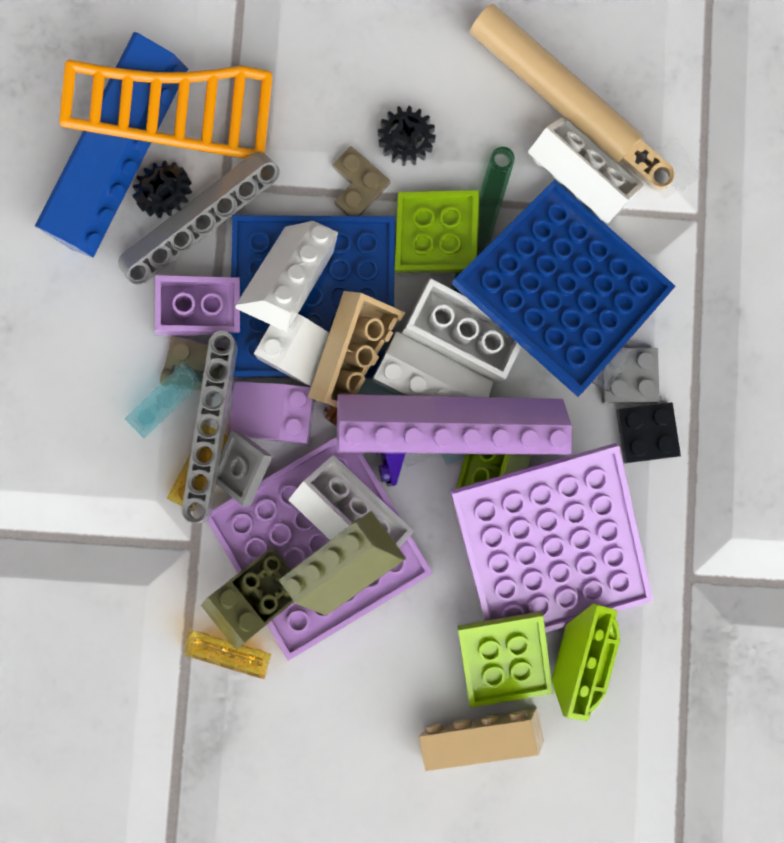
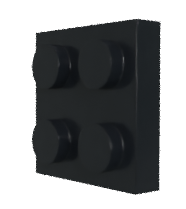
[616,402,681,464]

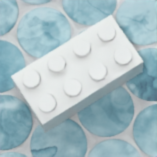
[401,278,521,384]

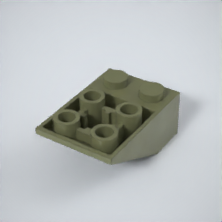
[201,547,294,650]

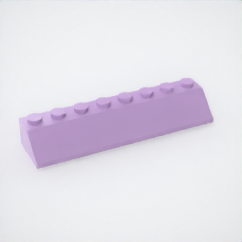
[337,394,572,455]

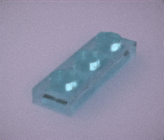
[125,362,203,438]

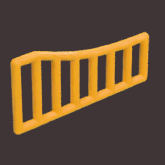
[59,59,273,159]

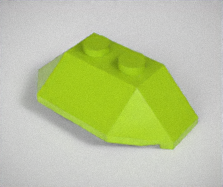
[551,603,620,722]

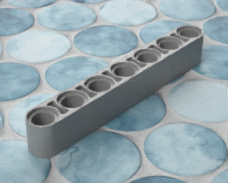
[118,152,280,285]
[182,330,238,524]

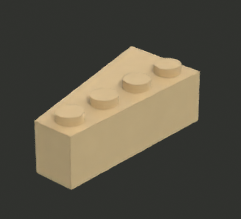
[308,291,406,407]
[419,707,544,771]

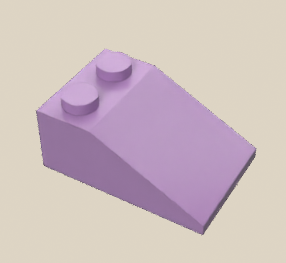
[155,275,240,336]
[227,381,315,446]

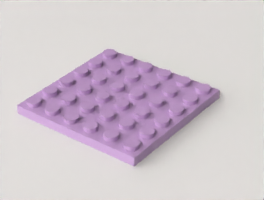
[207,437,433,661]
[450,443,653,633]

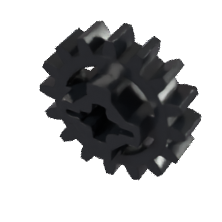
[378,106,436,166]
[132,161,192,218]

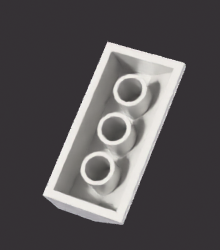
[528,116,644,224]
[235,221,338,332]
[372,331,494,397]
[289,455,414,548]

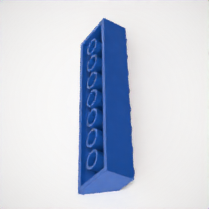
[35,32,188,258]

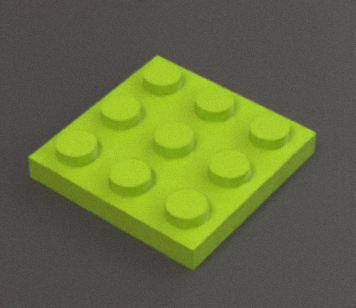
[395,190,480,273]
[457,611,553,708]

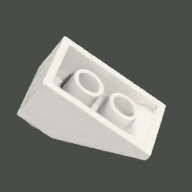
[254,314,329,388]

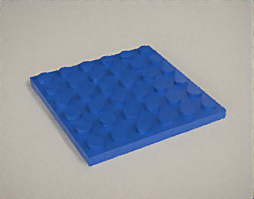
[452,179,676,397]
[230,215,395,378]

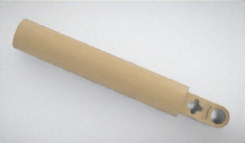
[470,3,675,191]

